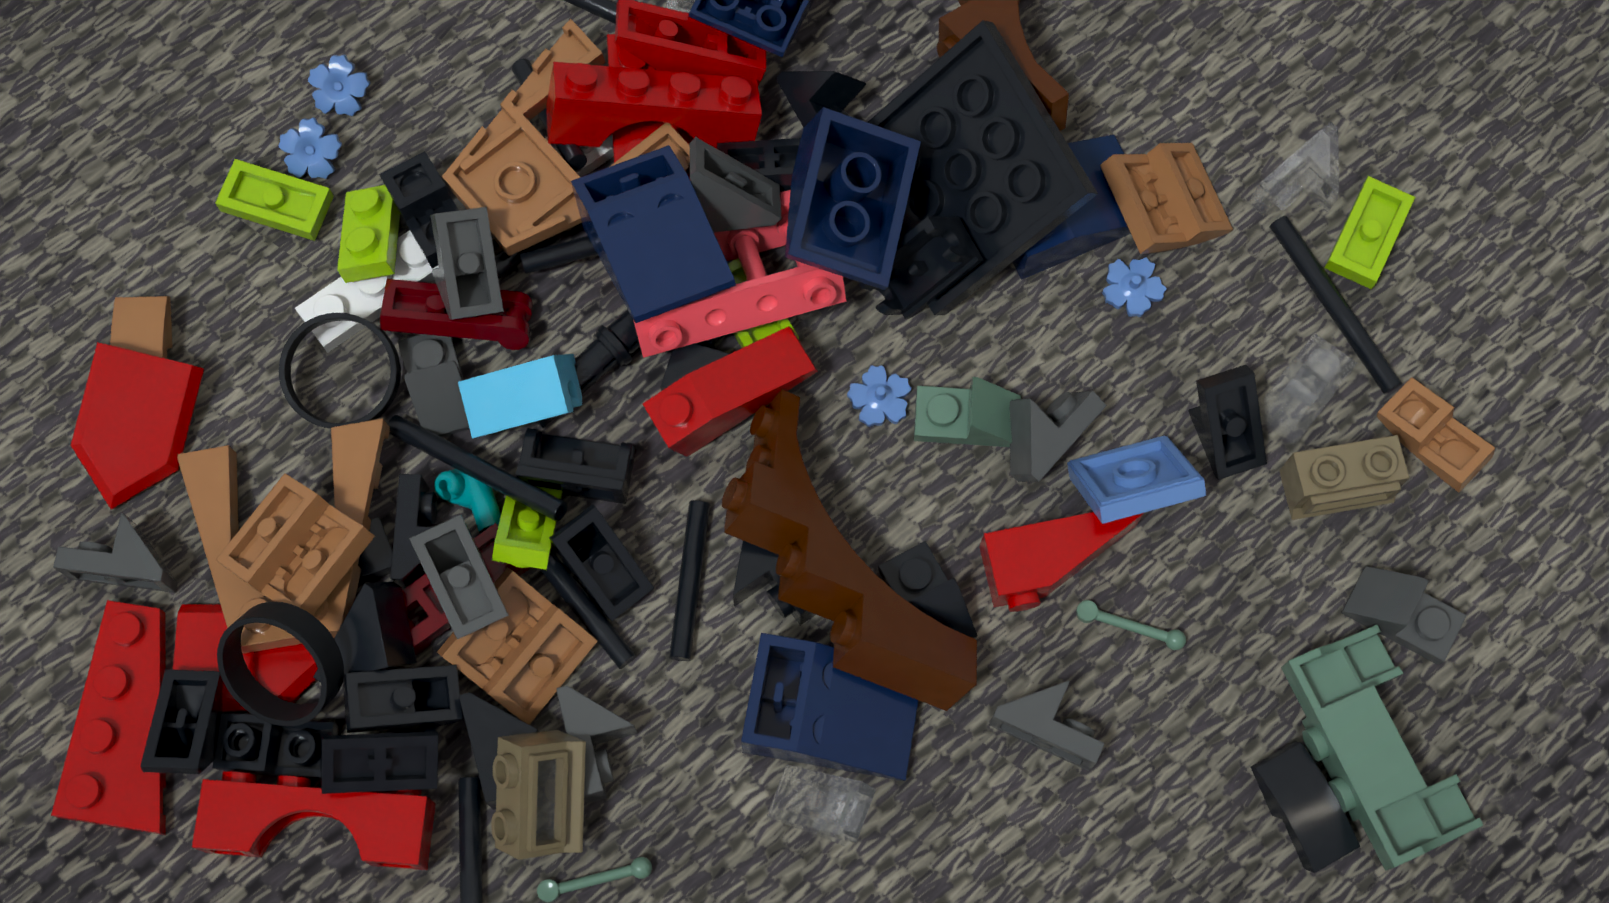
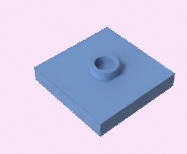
[1067,435,1206,524]

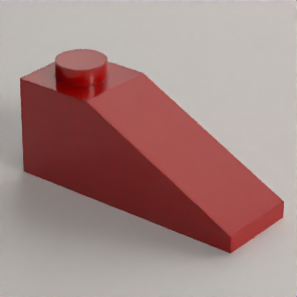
[615,0,766,86]
[643,326,818,457]
[979,512,1144,612]

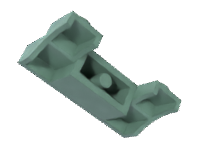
[1281,625,1483,871]

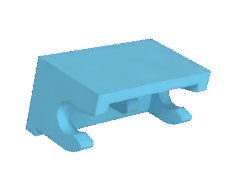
[458,354,582,438]

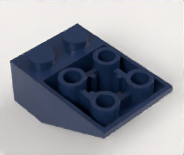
[688,0,814,58]
[571,145,736,324]
[741,633,918,781]

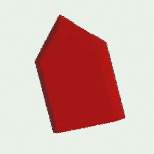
[70,342,205,510]
[173,604,318,713]

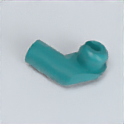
[434,469,501,534]

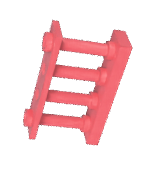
[633,190,847,358]

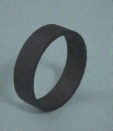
[279,313,401,429]
[217,602,344,726]

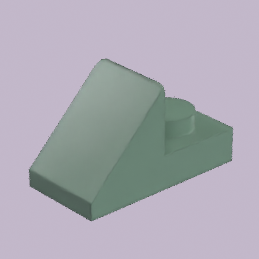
[914,377,1021,447]

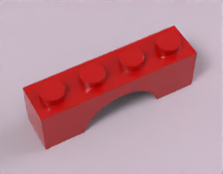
[546,62,762,149]
[192,771,436,870]

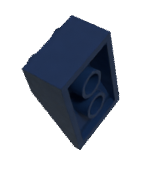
[785,107,921,290]
[1013,135,1131,280]

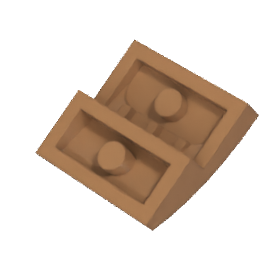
[1100,143,1233,254]
[216,473,375,615]
[437,567,598,725]

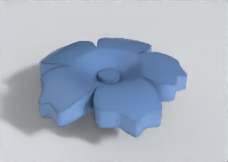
[308,55,371,116]
[278,117,342,179]
[1102,257,1167,317]
[847,365,911,427]

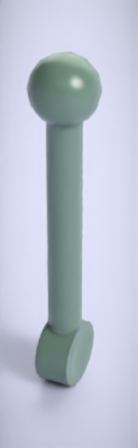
[1076,600,1186,650]
[537,857,652,903]

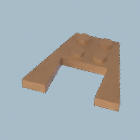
[442,19,690,256]
[178,418,390,654]

